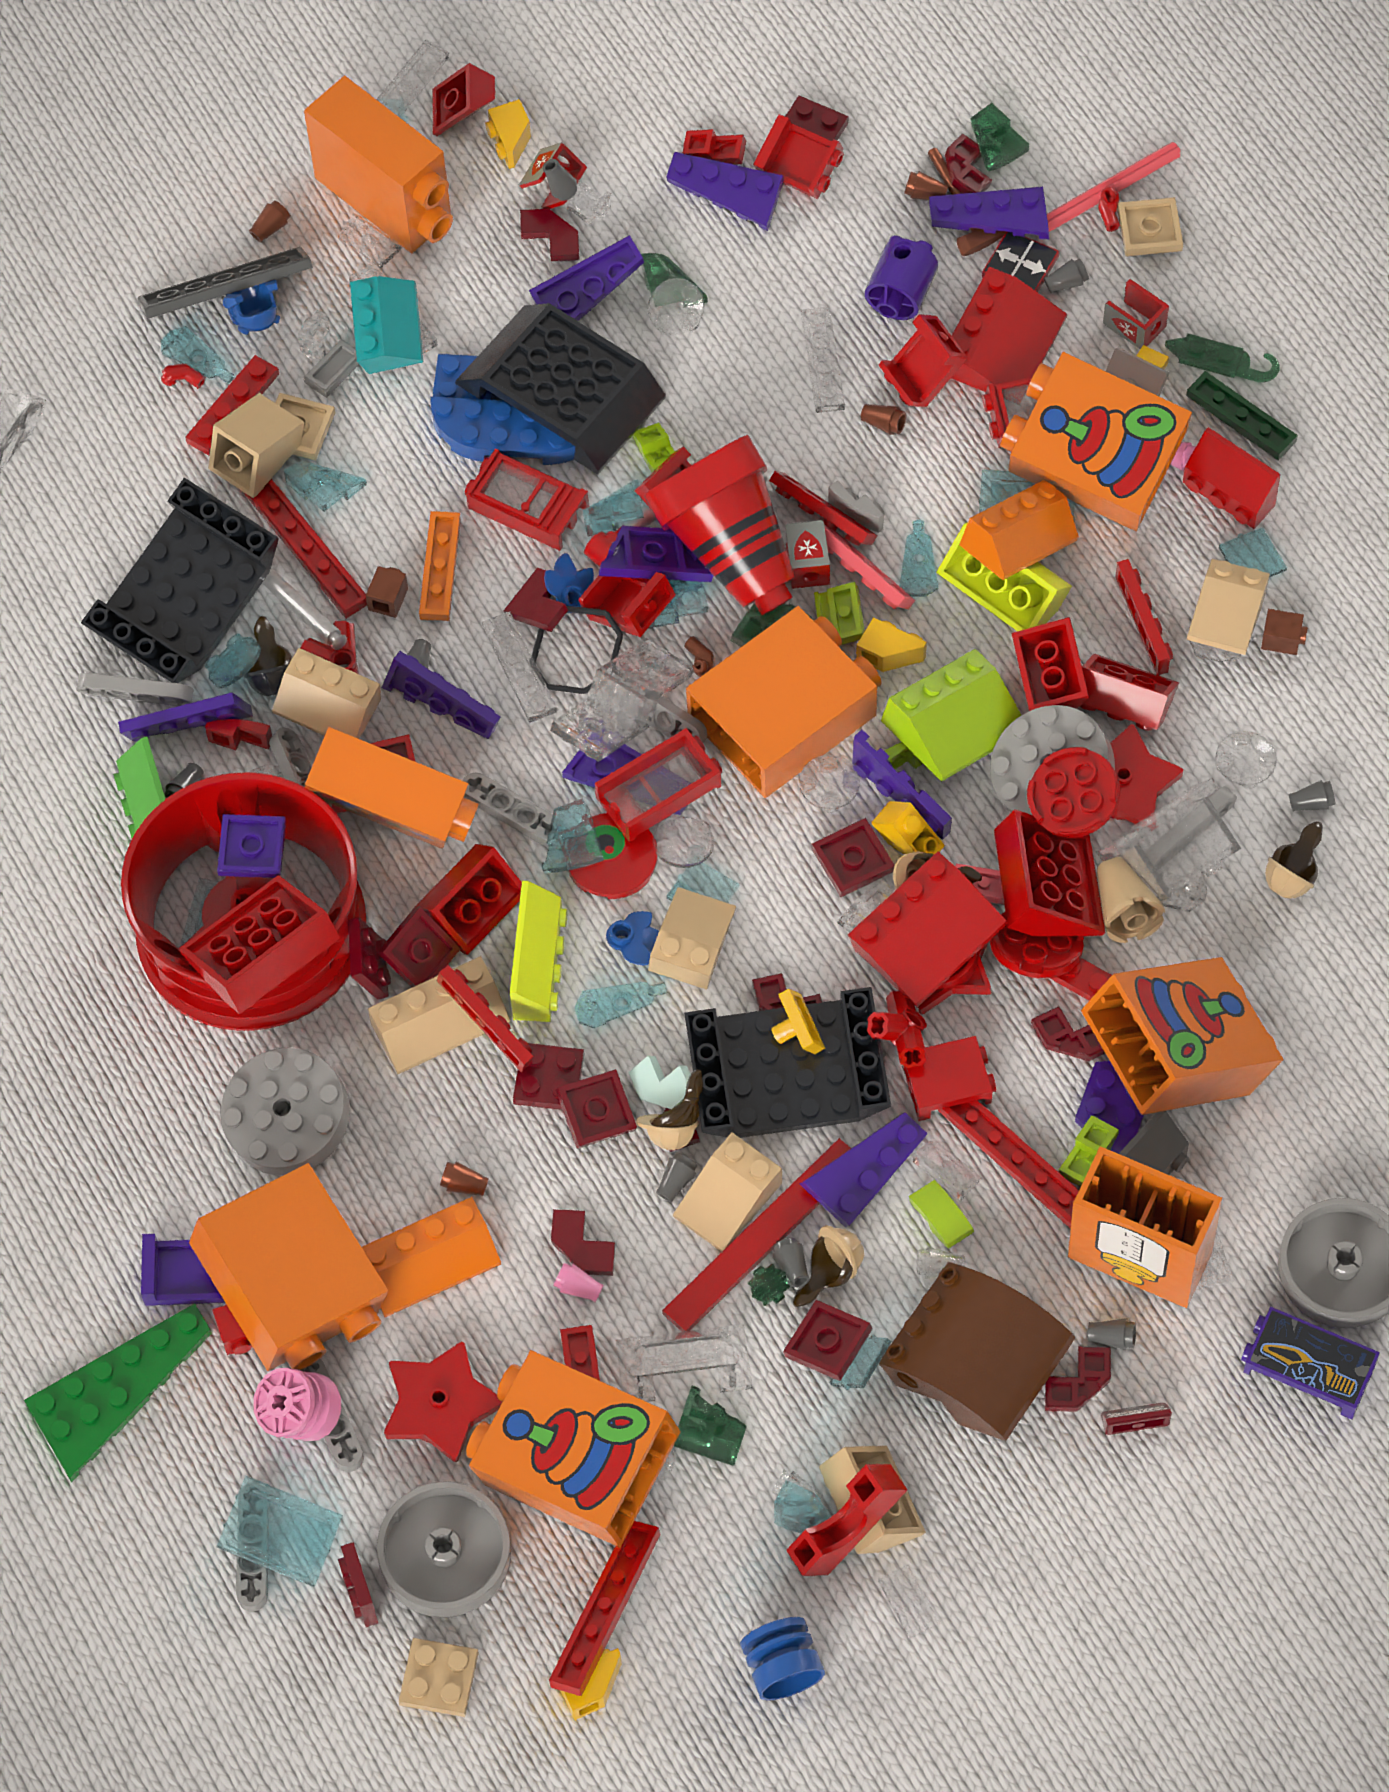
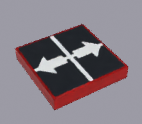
[982,231,1059,292]

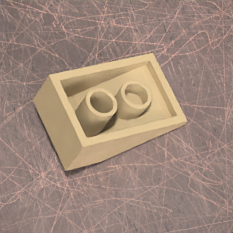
[1187,559,1270,655]
[648,887,736,990]
[673,1132,782,1252]

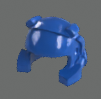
[222,280,280,335]

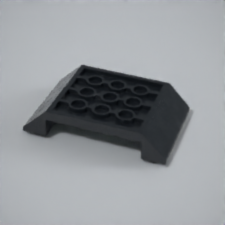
[455,303,666,475]
[81,478,279,683]
[684,987,891,1138]

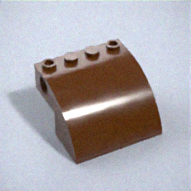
[878,1262,1075,1441]

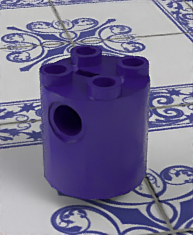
[865,235,938,320]

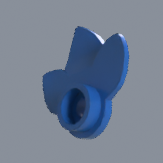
[544,553,594,613]
[606,911,659,965]

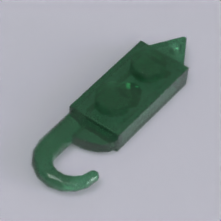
[1165,333,1280,383]

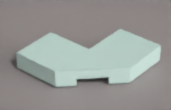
[628,1056,690,1109]

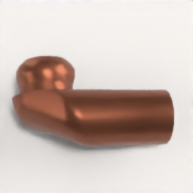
[684,636,714,677]

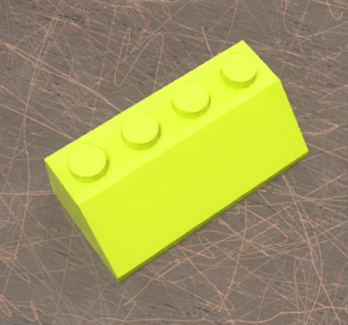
[936,522,1072,631]
[510,881,567,1022]

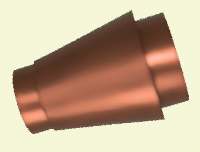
[904,171,948,200]
[249,200,291,243]
[861,404,907,435]
[440,1161,489,1196]

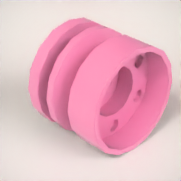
[254,1368,341,1441]

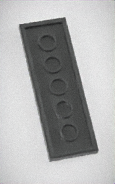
[137,247,313,319]

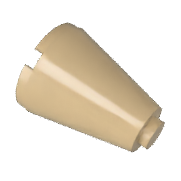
[1097,857,1165,943]

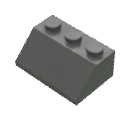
[1119,1111,1189,1175]

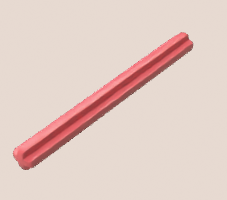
[1047,142,1181,232]

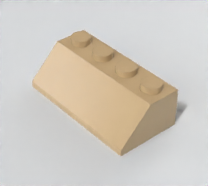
[368,956,510,1075]

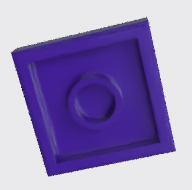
[217,814,286,878]

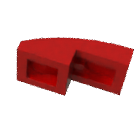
[682,129,747,165]
[205,719,272,751]

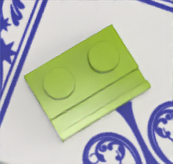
[814,582,865,645]

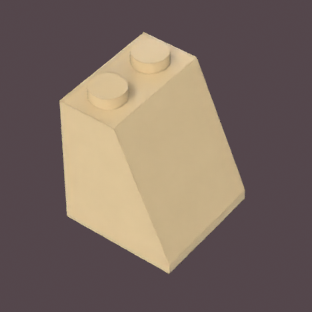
[208,393,304,498]

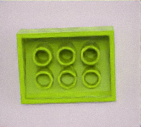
[881,649,1022,782]

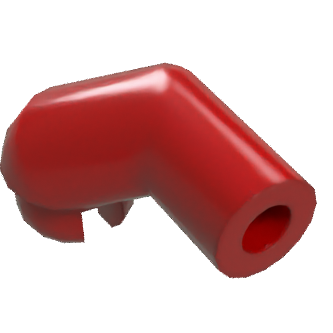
[1098,187,1120,232]
[161,364,206,389]

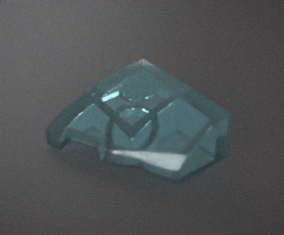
[284,461,367,512]
[583,479,644,536]
[649,580,708,628]
[541,798,604,874]
[774,1480,832,1534]

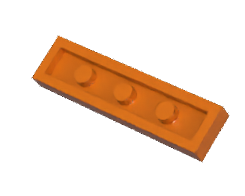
[419,511,461,621]

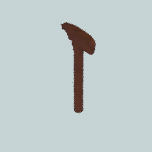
[928,148,1006,256]

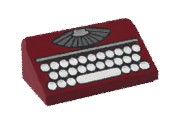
[1101,1403,1172,1435]

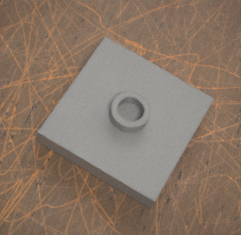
[1106,347,1170,396]

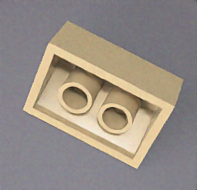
[272,648,381,739]
[819,1446,926,1554]

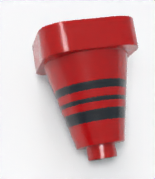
[644,435,795,616]

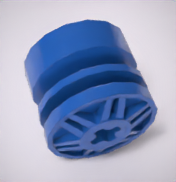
[740,1617,825,1701]

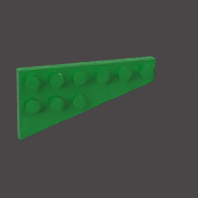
[24,1303,212,1483]

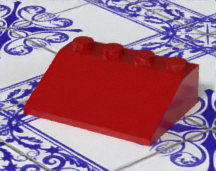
[951,267,1067,405]
[994,809,1106,936]
[847,851,1008,1008]
[179,875,340,1014]

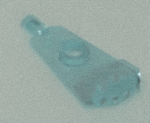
[161,326,234,384]
[900,520,938,597]
[574,981,668,1029]

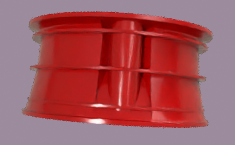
[121,772,367,1031]

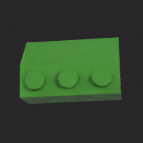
[113,737,165,838]

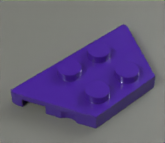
[599,526,714,582]
[1075,1061,1144,1154]

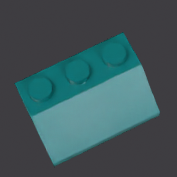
[350,276,424,374]

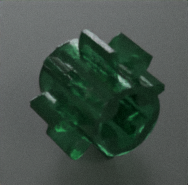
[748,1264,790,1306]

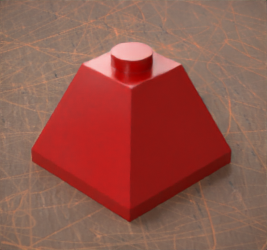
[432,63,496,136]

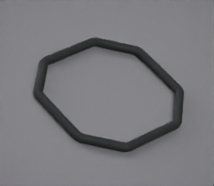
[530,606,623,694]

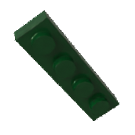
[1186,371,1298,461]

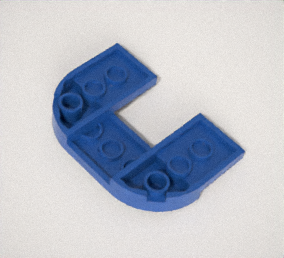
[431,354,576,465]

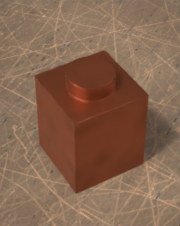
[366,566,408,618]
[1261,609,1308,655]

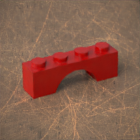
[786,1464,908,1576]

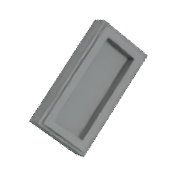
[304,339,359,398]

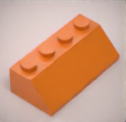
[959,479,1079,580]
[362,1197,501,1317]

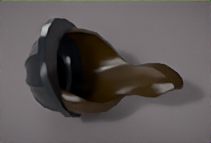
[244,616,292,696]

